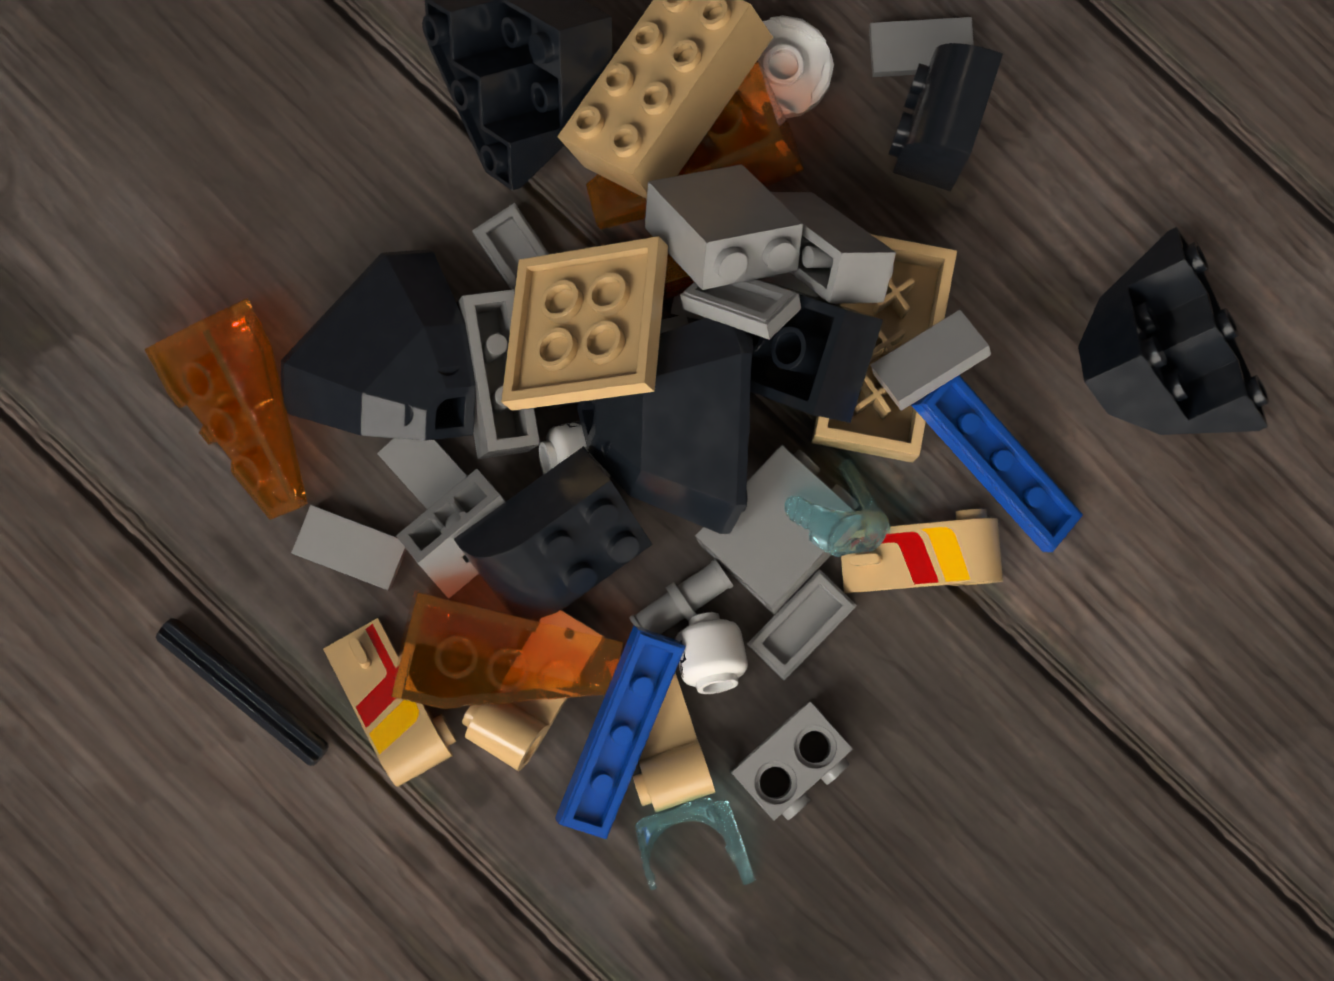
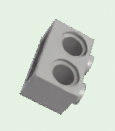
[730,702,853,820]

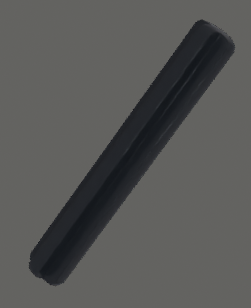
[156,618,329,766]

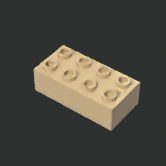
[557,0,773,199]
[811,234,957,463]

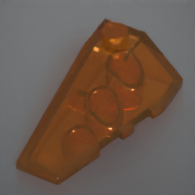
[586,60,804,229]
[144,298,308,520]
[391,590,623,709]

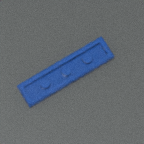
[911,375,1083,552]
[555,625,686,839]

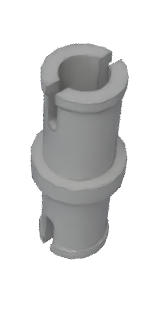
[629,559,734,634]

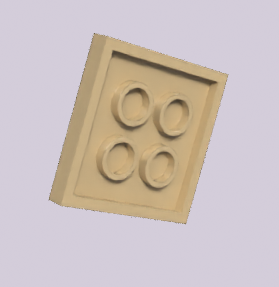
[501,236,668,411]

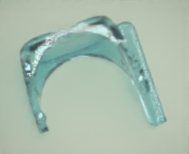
[784,459,891,557]
[635,798,755,890]

